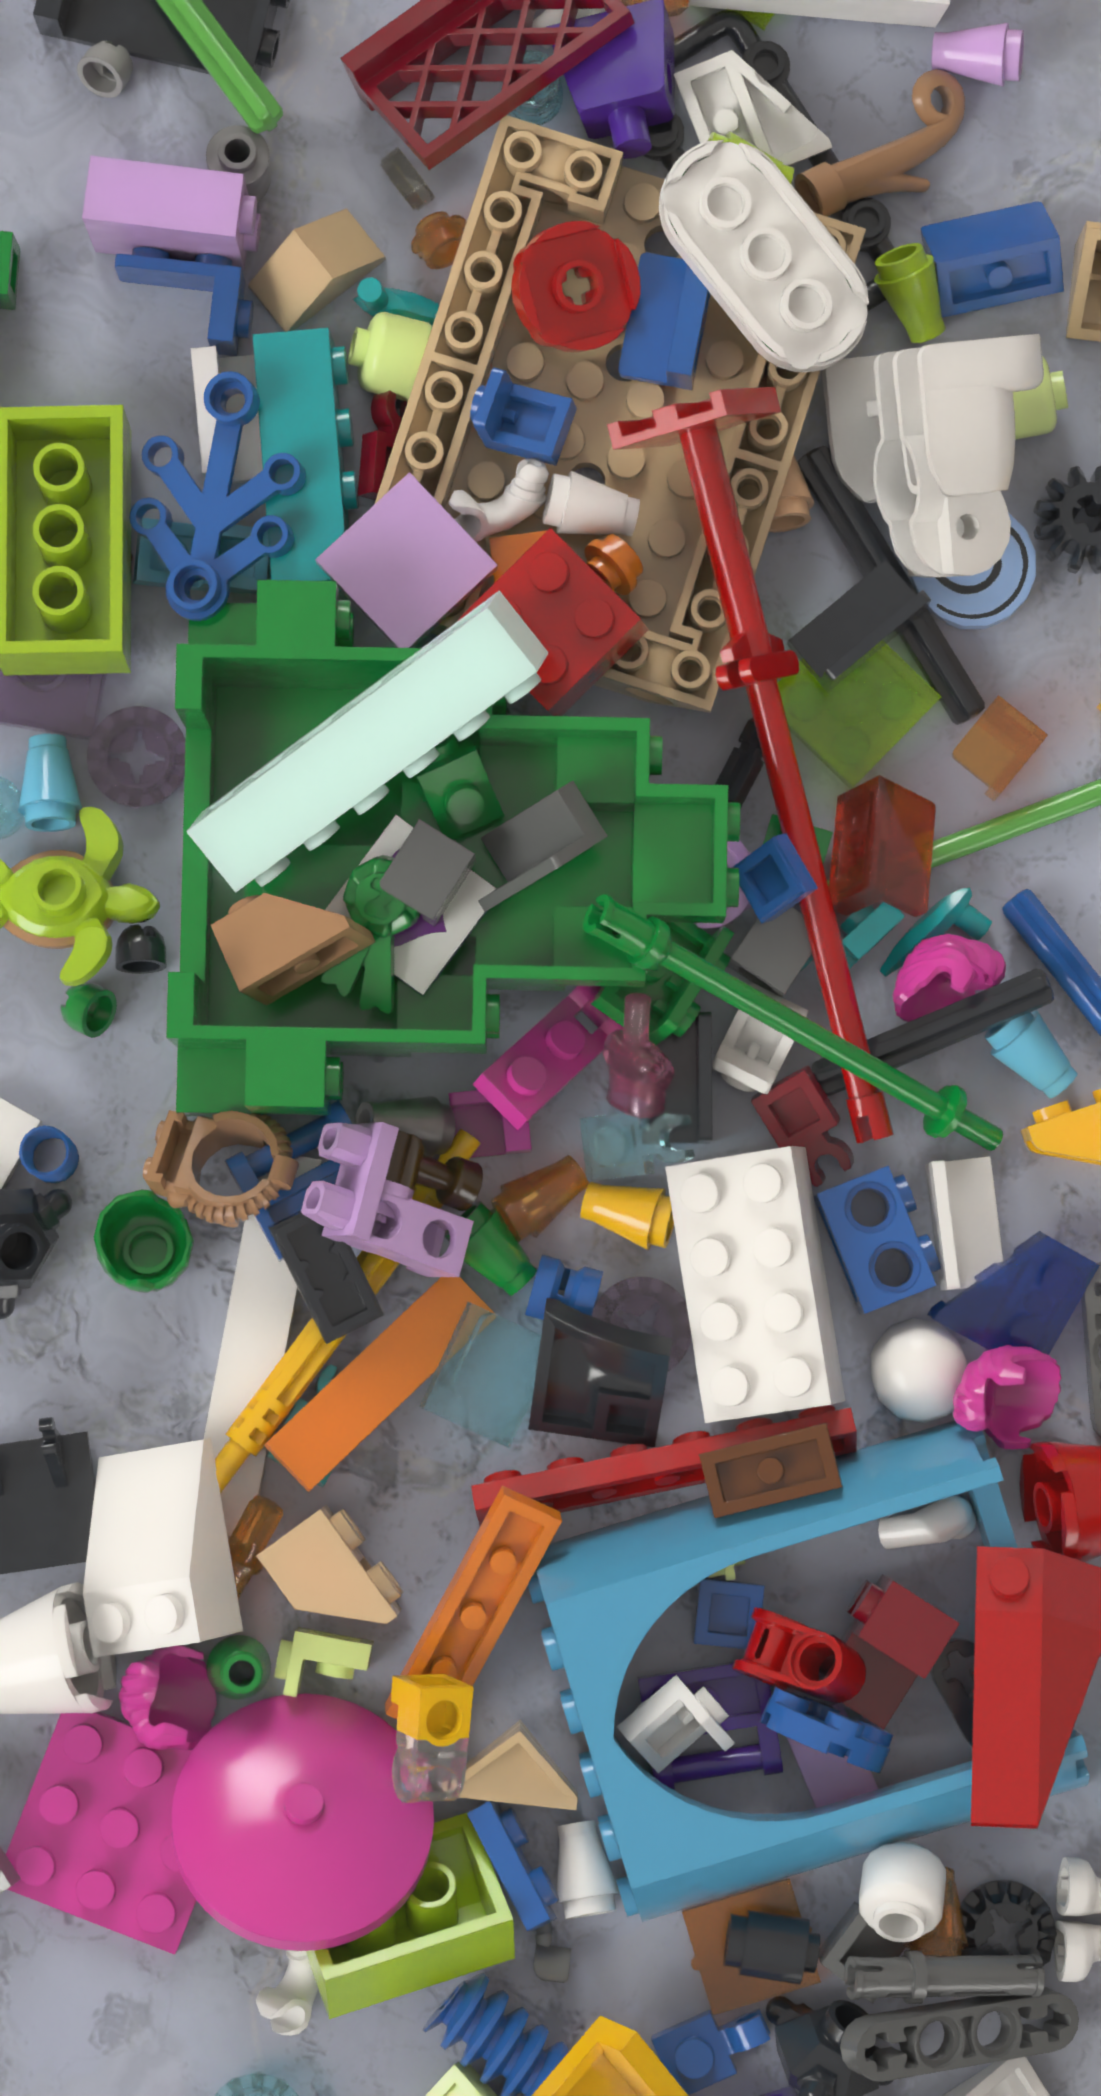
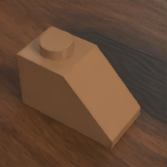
[211,893,375,1005]

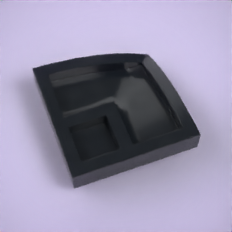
[528,1298,672,1448]

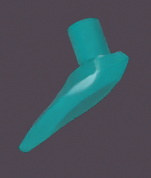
[352,277,440,326]
[880,887,992,977]

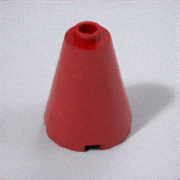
[1019,1441,1101,1562]

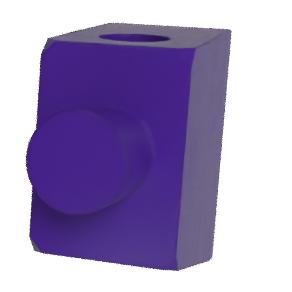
[546,0,675,159]

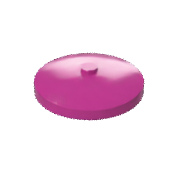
[172,1693,434,1951]

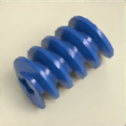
[423,1972,568,2096]

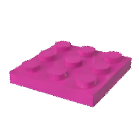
[6,1711,197,1955]

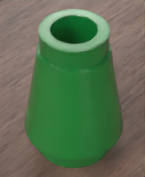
[444,1201,537,1296]
[207,1635,271,1700]

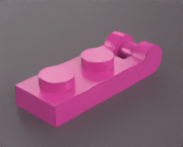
[472,986,626,1130]

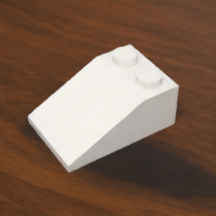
[83,1438,243,1658]

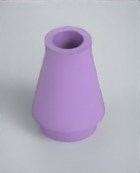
[932,23,1024,87]

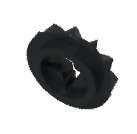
[952,1880,1057,1969]

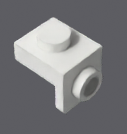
[712,983,809,1094]
[617,1675,735,1773]

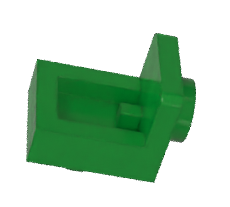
[416,734,505,839]

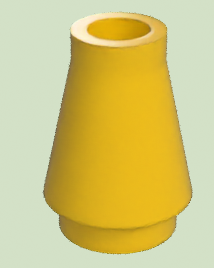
[580,1182,674,1250]

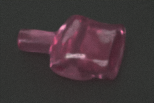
[603,993,674,1118]

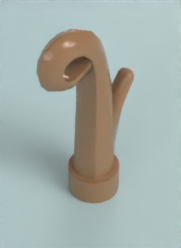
[794,69,965,217]

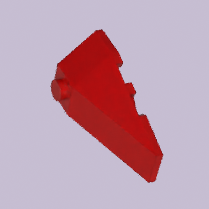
[971,1546,1101,1829]

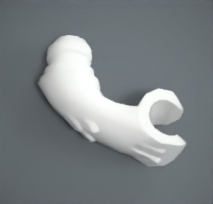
[448,458,549,542]
[256,1950,318,2036]

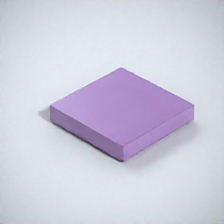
[315,472,498,648]

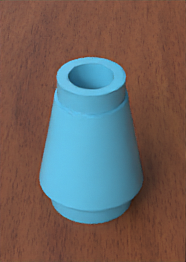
[18,734,82,832]
[985,1011,1078,1099]

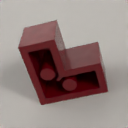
[819,1574,960,1730]

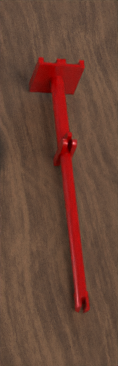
[607,387,894,1144]

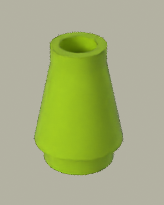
[874,243,946,343]

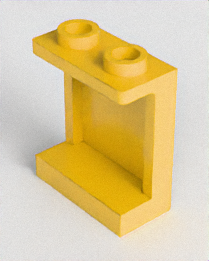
[532,2015,688,2096]

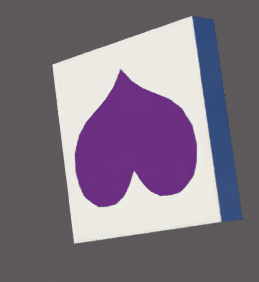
[325,815,496,997]

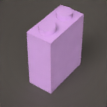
[82,155,261,270]

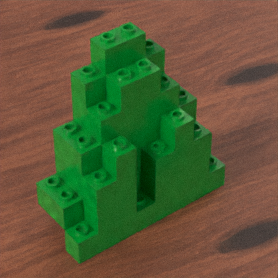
[166,580,740,1117]

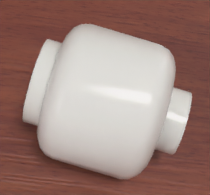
[859,1841,946,1943]

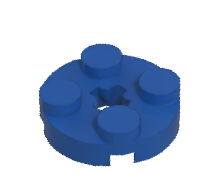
[760,1686,894,1773]

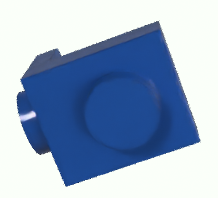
[470,367,577,466]

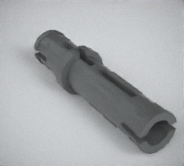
[844,1950,1045,2004]

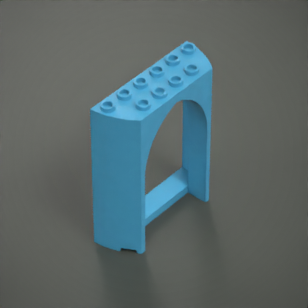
[527,1420,1090,1922]

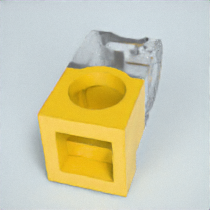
[391,1674,474,1803]

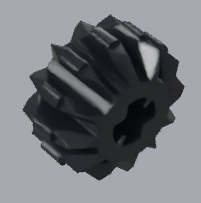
[1033,466,1101,574]

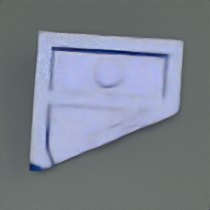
[927,1231,1100,1355]

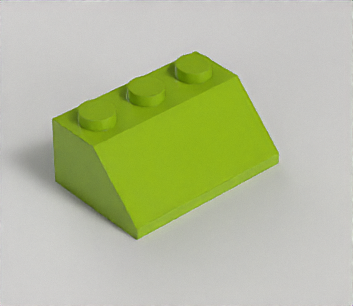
[306,1812,515,2019]

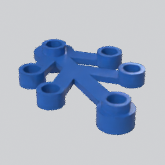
[129,371,306,621]

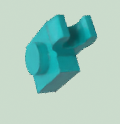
[800,898,905,993]

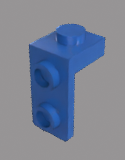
[114,247,254,356]

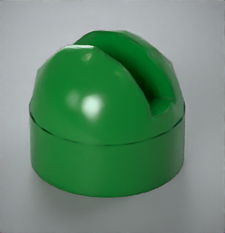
[60,982,117,1038]

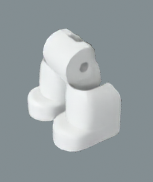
[822,334,1044,578]

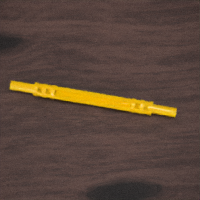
[215,1129,481,1494]

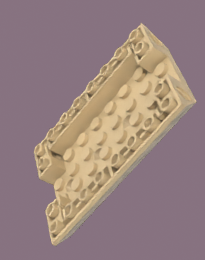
[345,115,866,713]

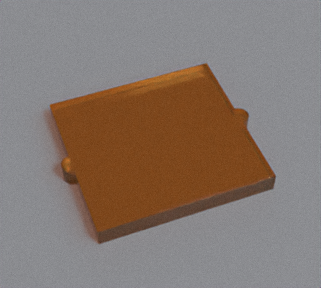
[681,1878,821,2016]

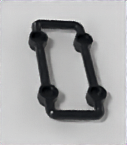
[644,10,895,312]

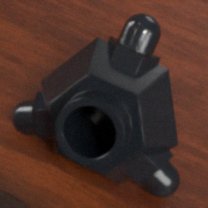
[0,1188,72,1319]
[765,1996,894,2096]

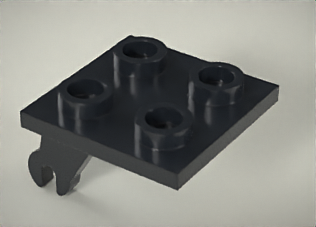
[0,1417,95,1574]

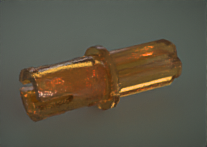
[228,1495,283,1601]

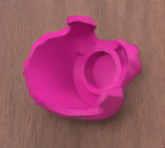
[892,934,1006,1022]
[953,1345,1061,1449]
[118,1645,217,1750]

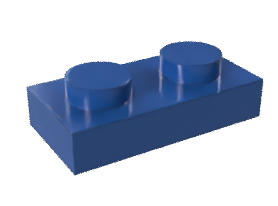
[467,1801,559,1931]

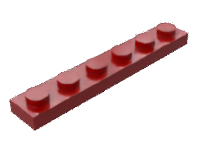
[471,1405,857,1526]

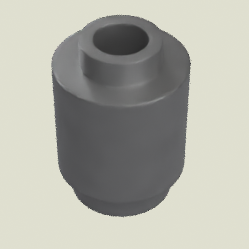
[206,125,271,202]

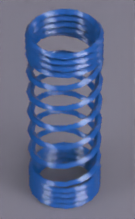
[19,1125,79,1184]

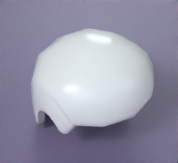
[871,1318,968,1423]

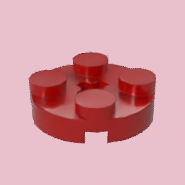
[511,221,641,352]

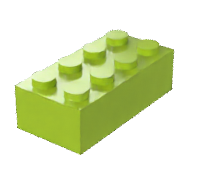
[0,405,132,676]

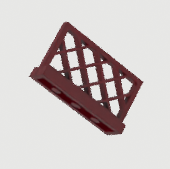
[340,0,635,170]

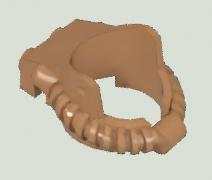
[143,1110,299,1228]

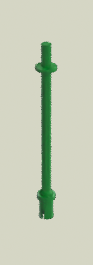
[583,894,1003,1151]

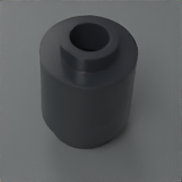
[723,1909,820,1985]

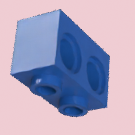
[813,1165,941,1315]

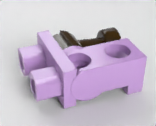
[301,1122,483,1277]

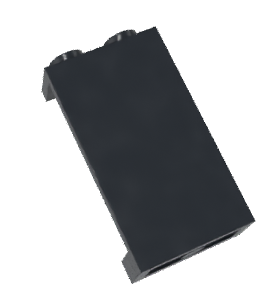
[33,0,290,77]

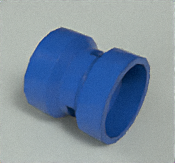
[525,1254,603,1320]

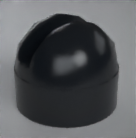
[115,924,167,974]

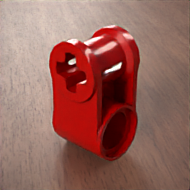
[732,1607,866,1703]

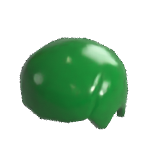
[94,1189,194,1293]

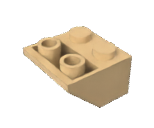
[256,1505,403,1624]

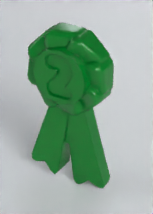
[321,855,420,1014]

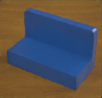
[921,201,1064,318]
[618,252,711,390]

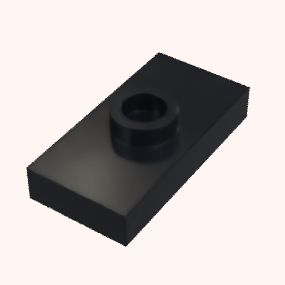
[268,1210,384,1344]

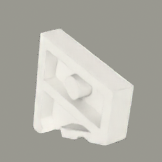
[674,50,833,166]

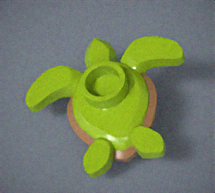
[0,807,160,986]

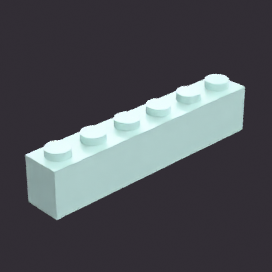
[186,590,548,893]

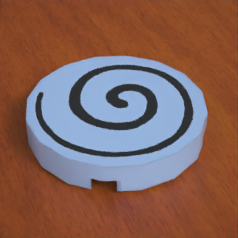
[910,512,1036,629]

